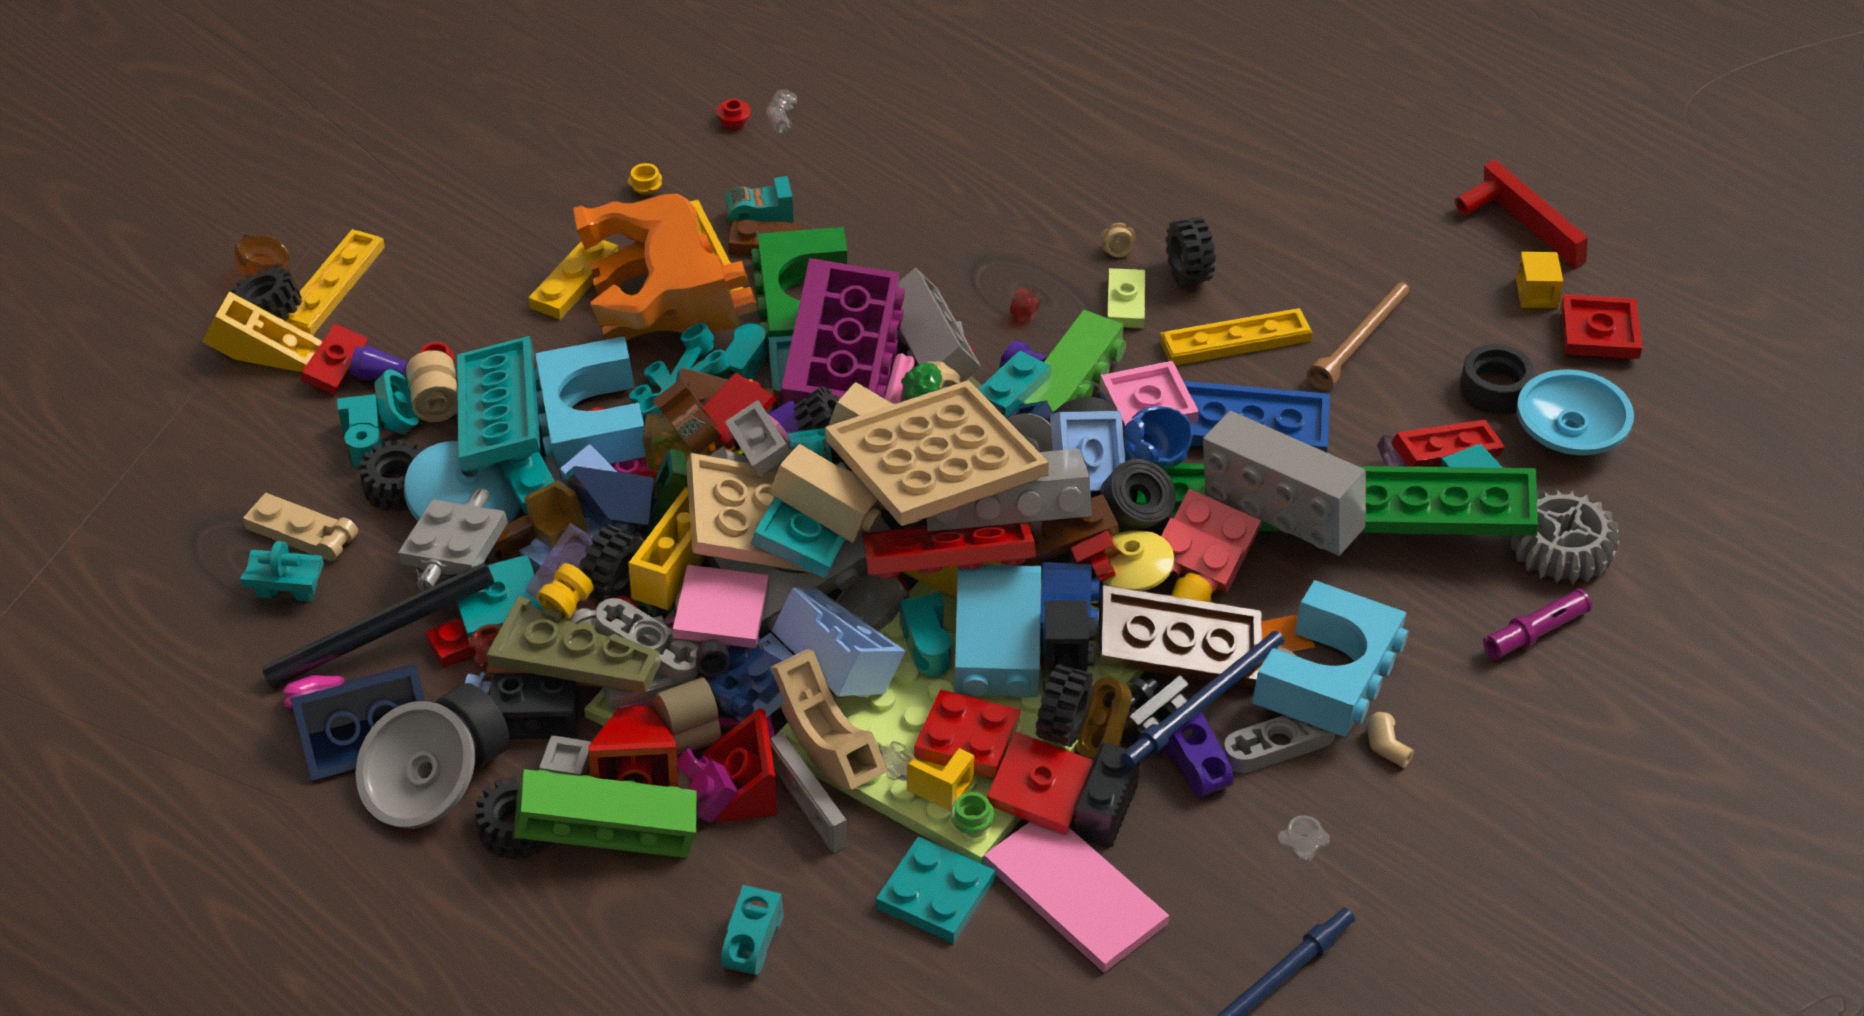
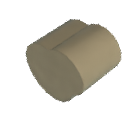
[652,677,721,757]

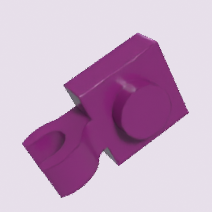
[677,748,738,823]

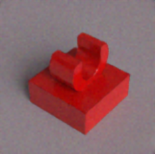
[1071,530,1120,582]

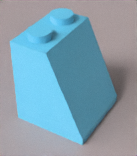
[955,565,1041,697]

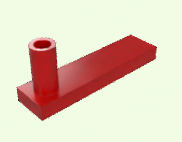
[1455,159,1588,269]

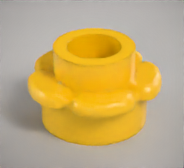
[628,163,662,195]

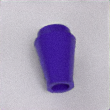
[350,345,408,381]

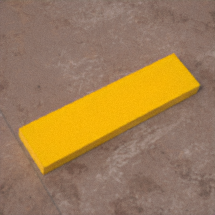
[282,229,385,336]
[1160,308,1312,366]

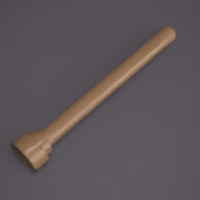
[1307,282,1409,391]

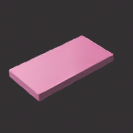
[984,822,1169,973]

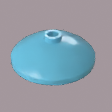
[1517,369,1634,456]
[404,441,521,523]

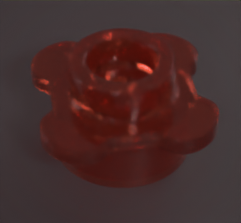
[469,624,501,666]

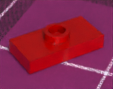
[300,324,369,396]

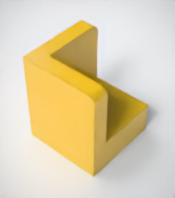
[907,748,974,811]

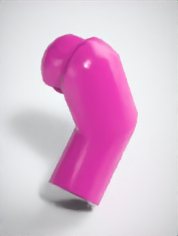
[282,675,344,709]

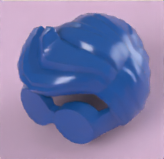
[1123,405,1194,471]

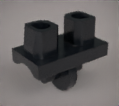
[1121,675,1189,742]

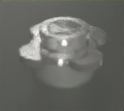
[1278,815,1330,861]

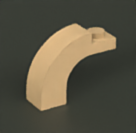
[771,649,888,790]

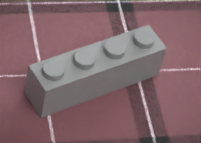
[897,267,981,387]

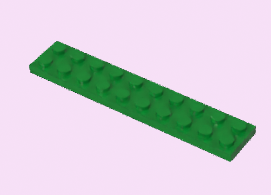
[1137,463,1538,536]

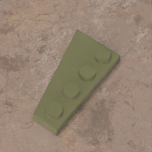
[487,596,661,694]

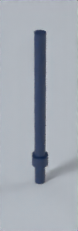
[1120,631,1284,768]
[1217,907,1355,1016]

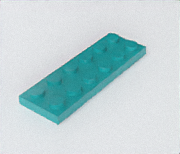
[457,336,540,471]

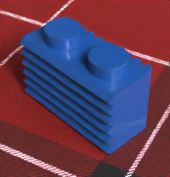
[1040,562,1099,647]

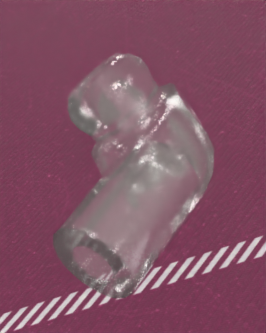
[766,89,797,133]

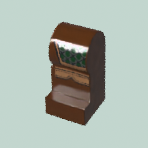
[653,379,722,454]

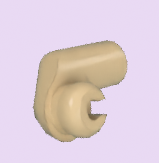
[1366,712,1414,768]

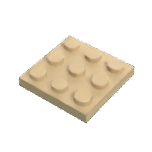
[686,453,811,573]

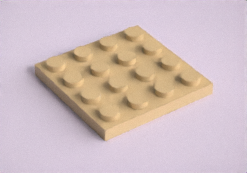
[825,380,1049,526]

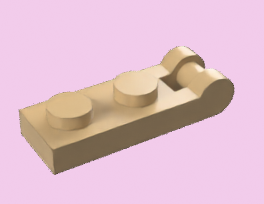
[243,493,358,561]

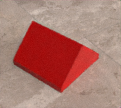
[702,708,777,822]

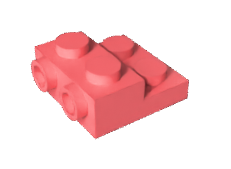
[1161,489,1261,594]

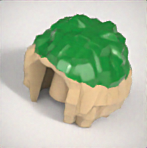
[901,361,961,400]

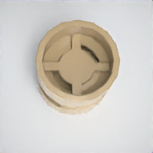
[406,351,458,422]

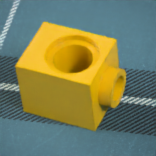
[1516,252,1563,308]

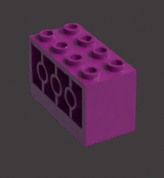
[781,258,905,406]

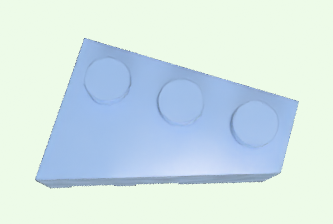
[772,588,905,697]

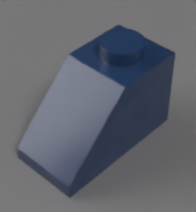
[566,466,654,535]

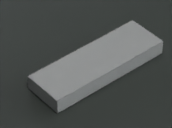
[770,733,847,853]

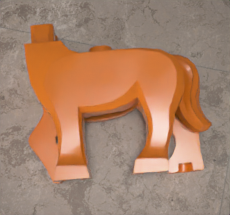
[573,194,758,342]

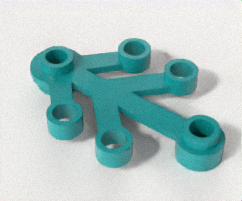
[629,322,730,428]

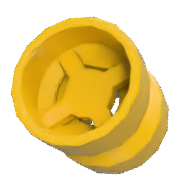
[536,563,594,620]

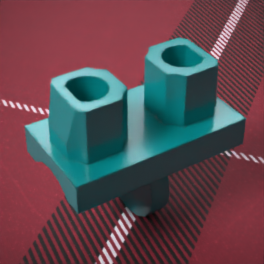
[240,541,324,601]

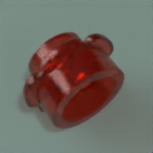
[1010,287,1041,322]

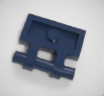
[693,645,783,719]

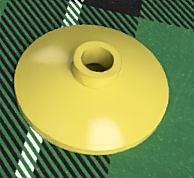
[1095,530,1174,591]

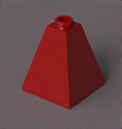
[588,705,679,787]

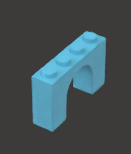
[535,336,650,474]
[1252,580,1409,738]

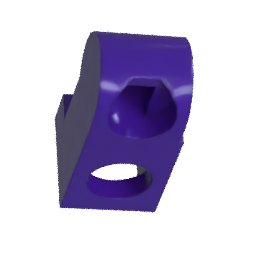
[1164,712,1233,797]

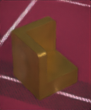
[524,481,589,550]

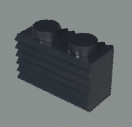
[1072,743,1140,848]

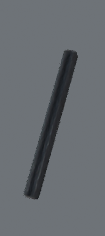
[262,563,494,687]

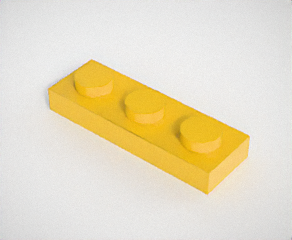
[528,240,619,320]

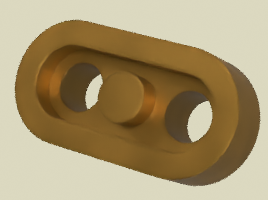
[1076,677,1132,760]

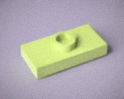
[1107,268,1145,328]

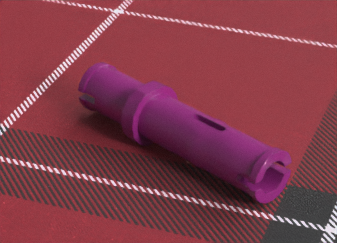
[1483,589,1592,660]

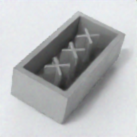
[1203,411,1366,556]

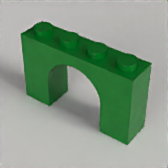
[751,227,848,344]

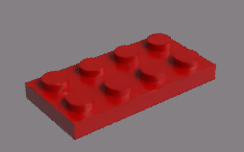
[862,522,1036,578]

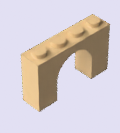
[769,382,894,543]

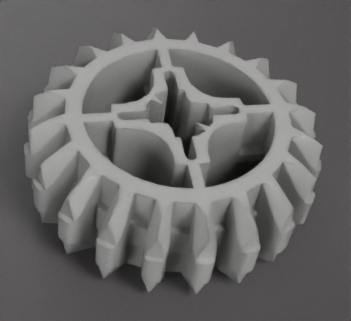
[1510,489,1619,585]

